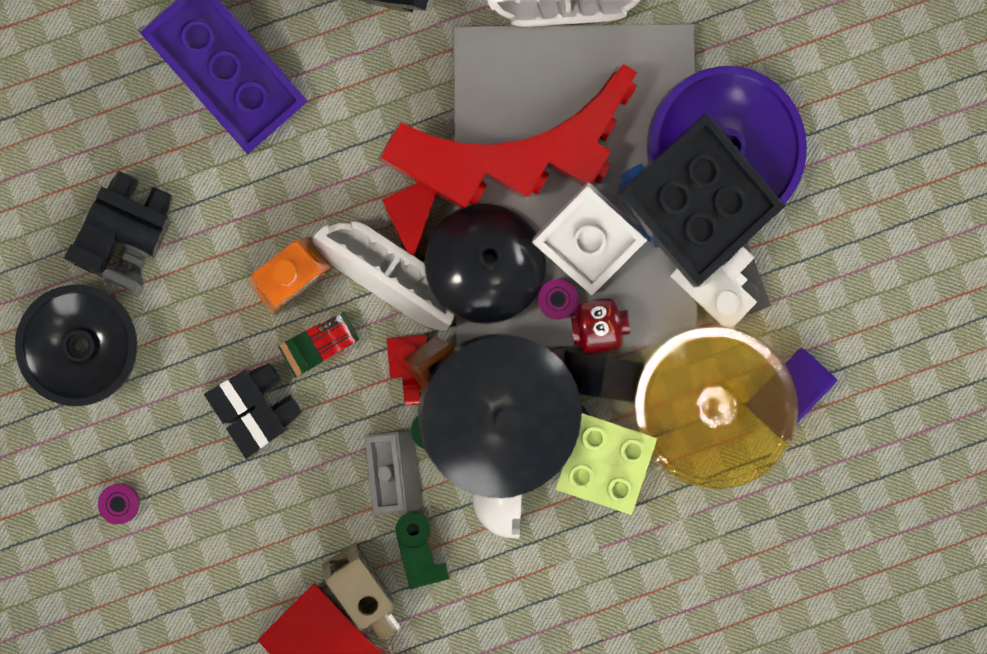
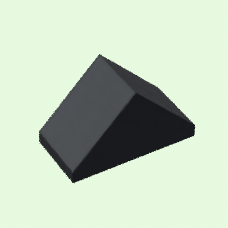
[563,351,644,403]

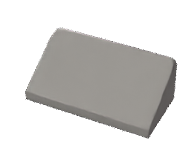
[364,430,422,515]

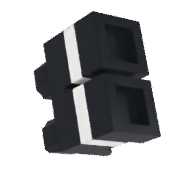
[204,363,302,459]

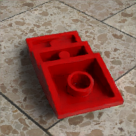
[257,583,386,654]

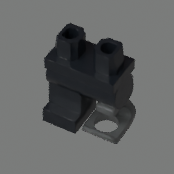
[64,171,173,294]

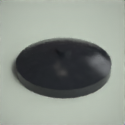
[418,333,582,498]

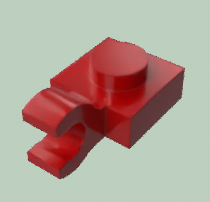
[386,334,427,406]

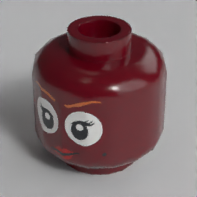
[570,298,630,353]

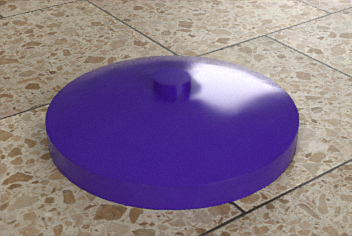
[647,66,807,205]

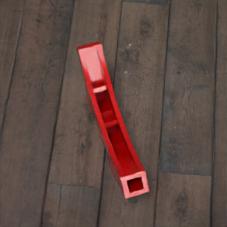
[377,64,637,209]

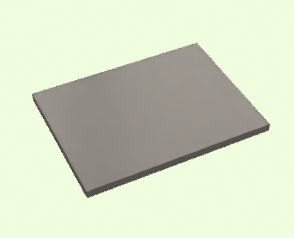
[453,24,698,347]

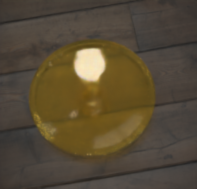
[636,326,798,489]

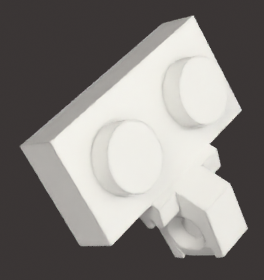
[670,247,757,331]

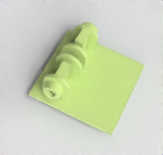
[555,413,657,515]

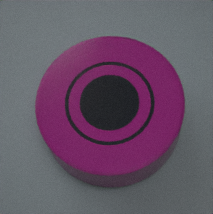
[538,279,578,320]
[98,484,140,524]

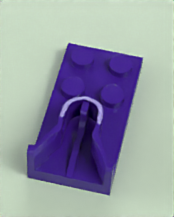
[138,0,308,154]

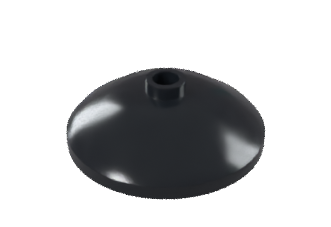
[424,204,546,324]
[15,285,138,406]

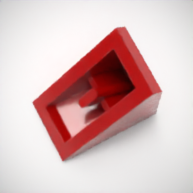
[382,183,436,256]

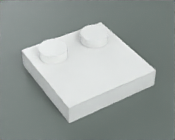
[532,182,648,296]

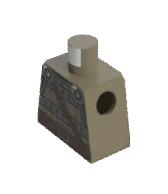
[322,542,400,640]

